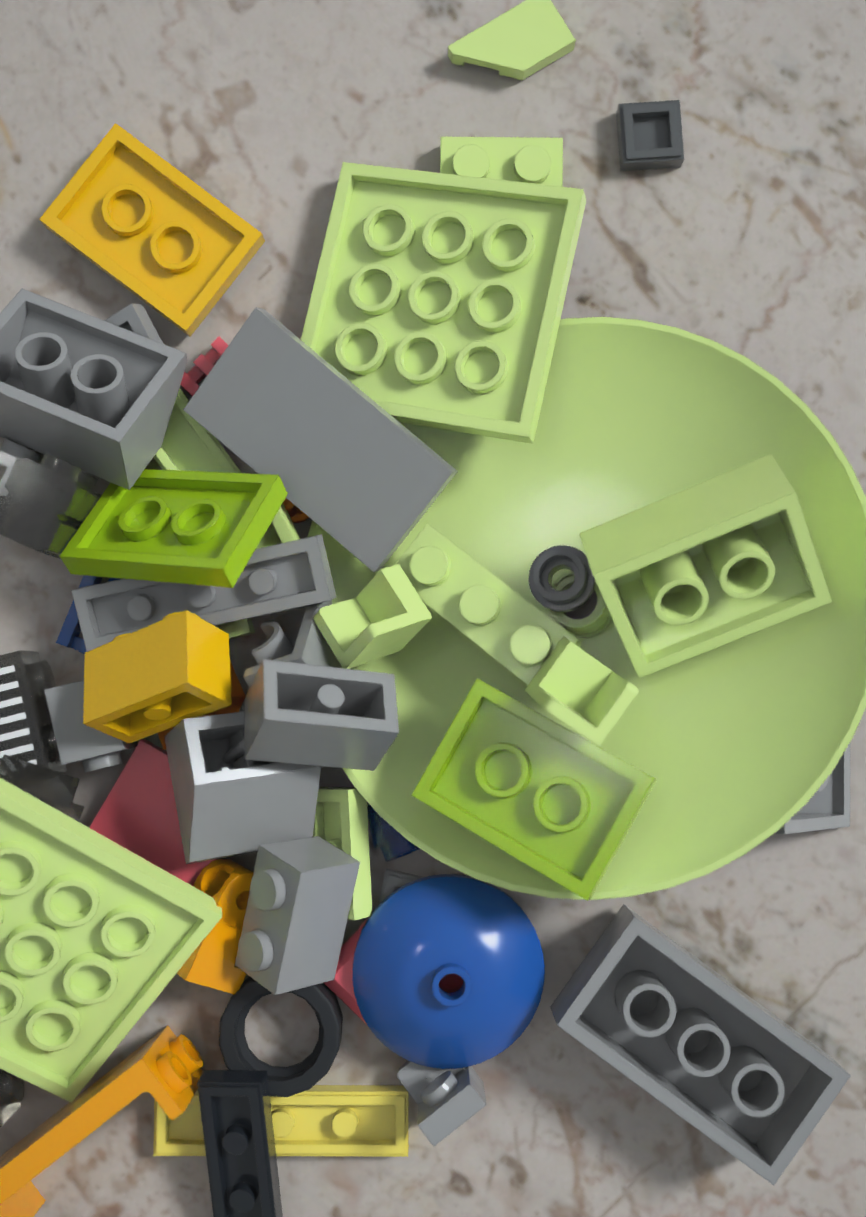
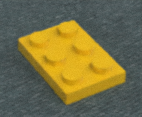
[39,123,265,337]

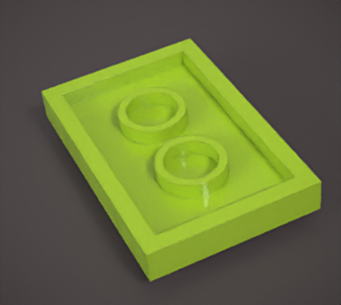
[59,469,288,588]
[412,678,657,900]

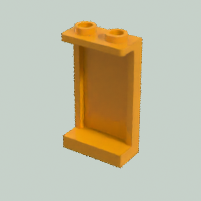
[0,1025,203,1217]

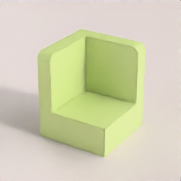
[313,564,433,669]
[524,636,639,747]

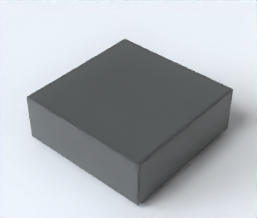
[616,100,684,171]

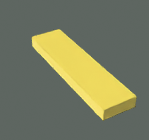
[153,1085,409,1157]

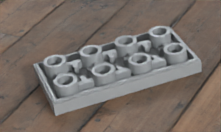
[183,307,458,573]

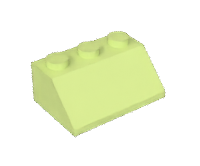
[579,454,832,678]

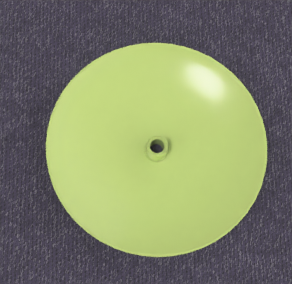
[308,317,866,900]

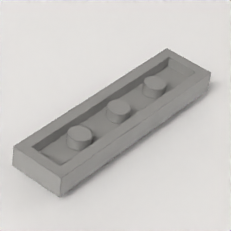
[71,534,337,652]

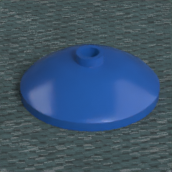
[353,874,545,1069]

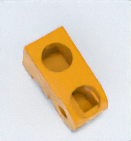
[177,859,254,994]

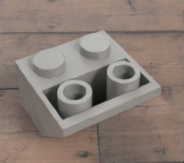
[165,711,321,864]

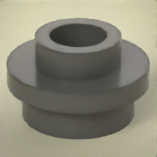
[529,545,596,612]

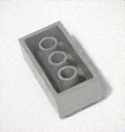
[550,904,851,1186]

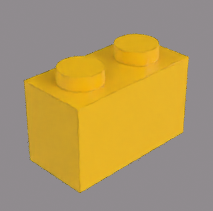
[83,610,232,744]

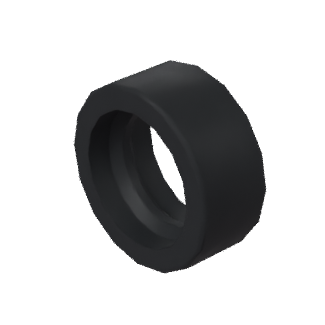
[218,977,343,1097]

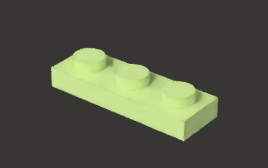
[395,523,582,685]

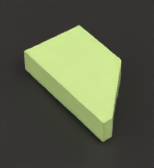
[448,0,576,80]

